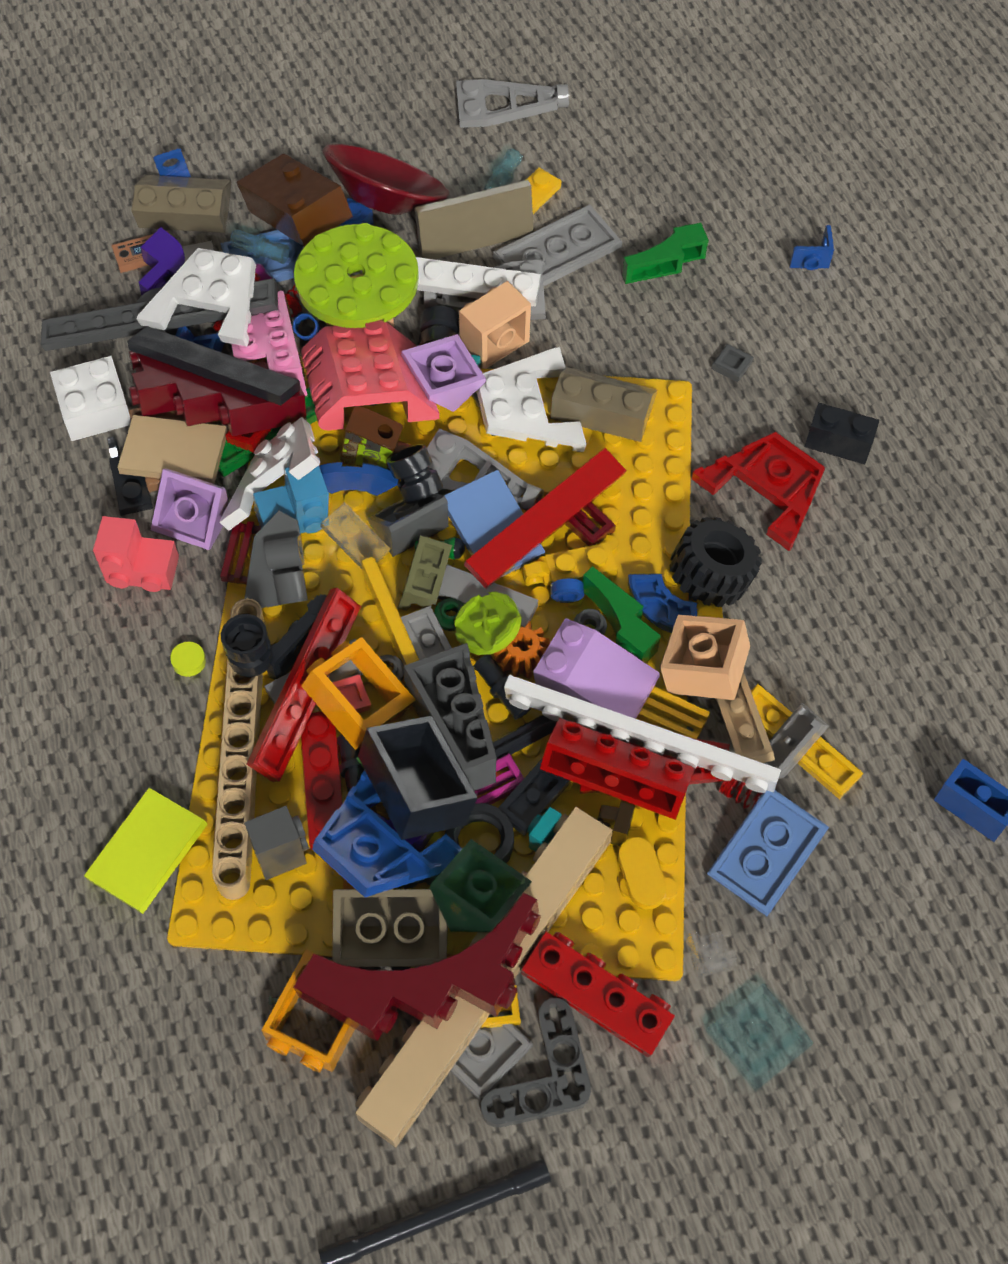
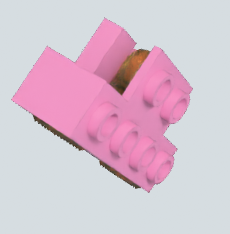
[231,290,307,396]

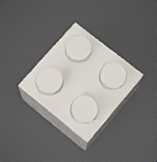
[50,356,131,441]

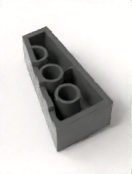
[404,643,496,791]

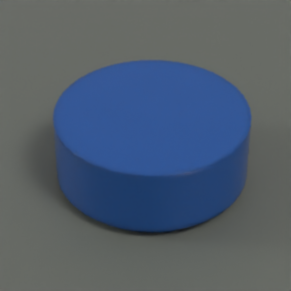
[550,578,584,603]

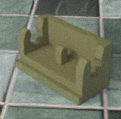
[398,535,452,611]

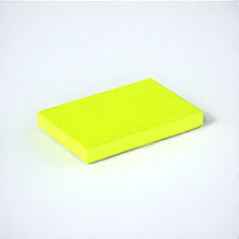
[84,788,208,914]

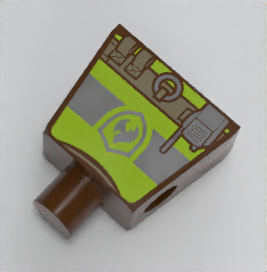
[340,406,412,470]

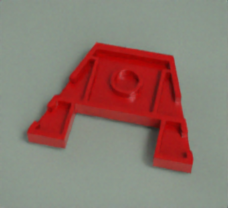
[691,432,826,551]

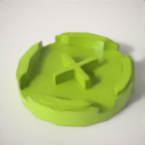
[454,591,522,655]

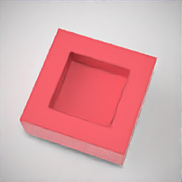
[332,674,371,713]

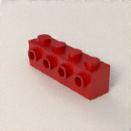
[540,718,694,820]
[521,931,675,1058]

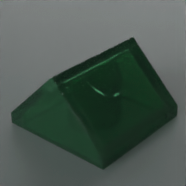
[430,839,532,932]

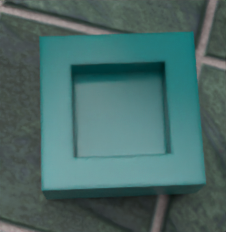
[527,807,562,852]

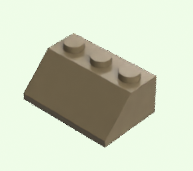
[131,175,232,233]
[551,367,657,442]
[332,889,448,967]

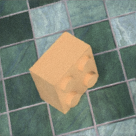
[459,281,531,369]
[660,615,750,700]

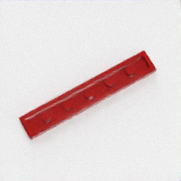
[464,448,627,589]
[246,588,361,782]

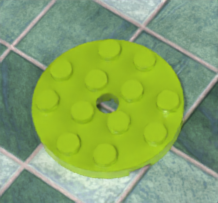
[294,223,419,328]

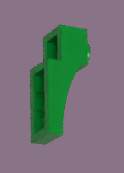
[622,223,709,284]
[583,566,661,663]

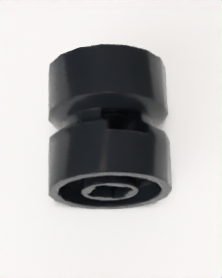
[419,306,459,346]
[387,444,443,504]
[221,614,273,677]

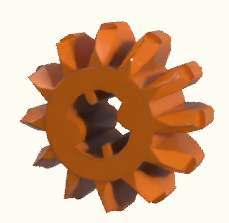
[493,621,550,680]

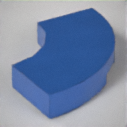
[319,462,399,496]
[628,574,697,633]

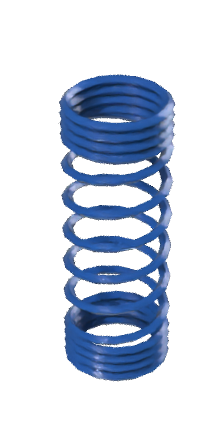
[293,313,320,341]

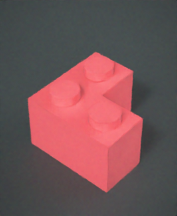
[93,516,179,592]

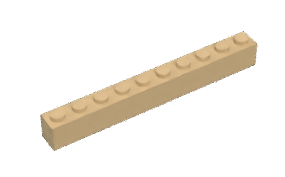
[355,807,612,1148]

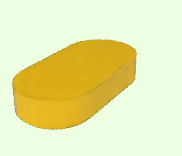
[618,837,667,909]

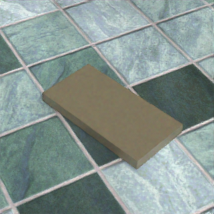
[415,180,534,259]

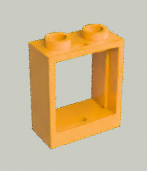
[301,637,416,750]
[261,949,355,1073]

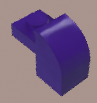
[138,227,185,296]

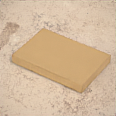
[117,415,228,484]

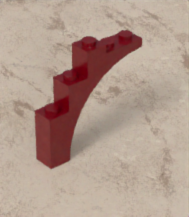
[128,351,307,437]
[293,893,541,1041]

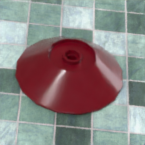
[322,144,449,215]

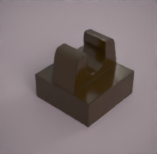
[597,800,635,846]

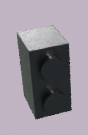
[804,402,880,465]

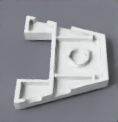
[136,248,256,347]
[476,347,587,452]
[219,417,320,530]

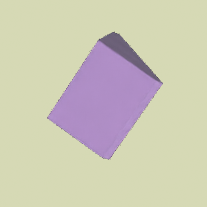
[401,334,486,412]
[151,468,229,550]

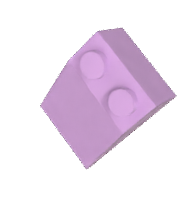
[533,618,660,719]

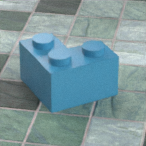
[253,466,329,534]

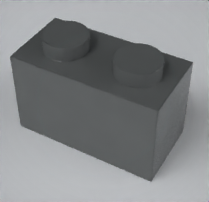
[244,806,309,880]

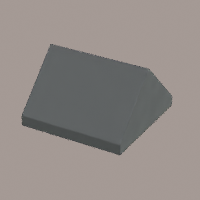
[367,493,449,557]

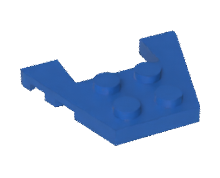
[312,770,470,897]

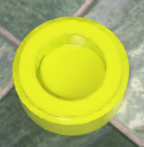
[170,642,206,677]

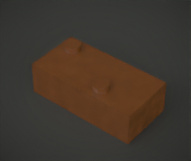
[236,153,353,247]

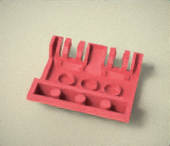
[301,321,439,430]

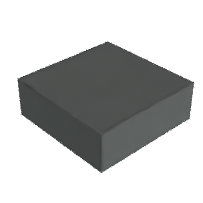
[711,344,754,382]

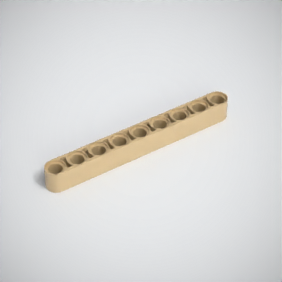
[212,598,266,900]

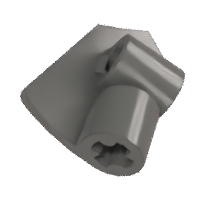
[244,510,308,608]

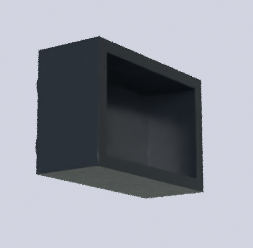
[358,716,478,840]

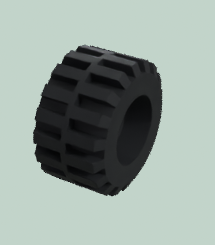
[669,517,762,607]

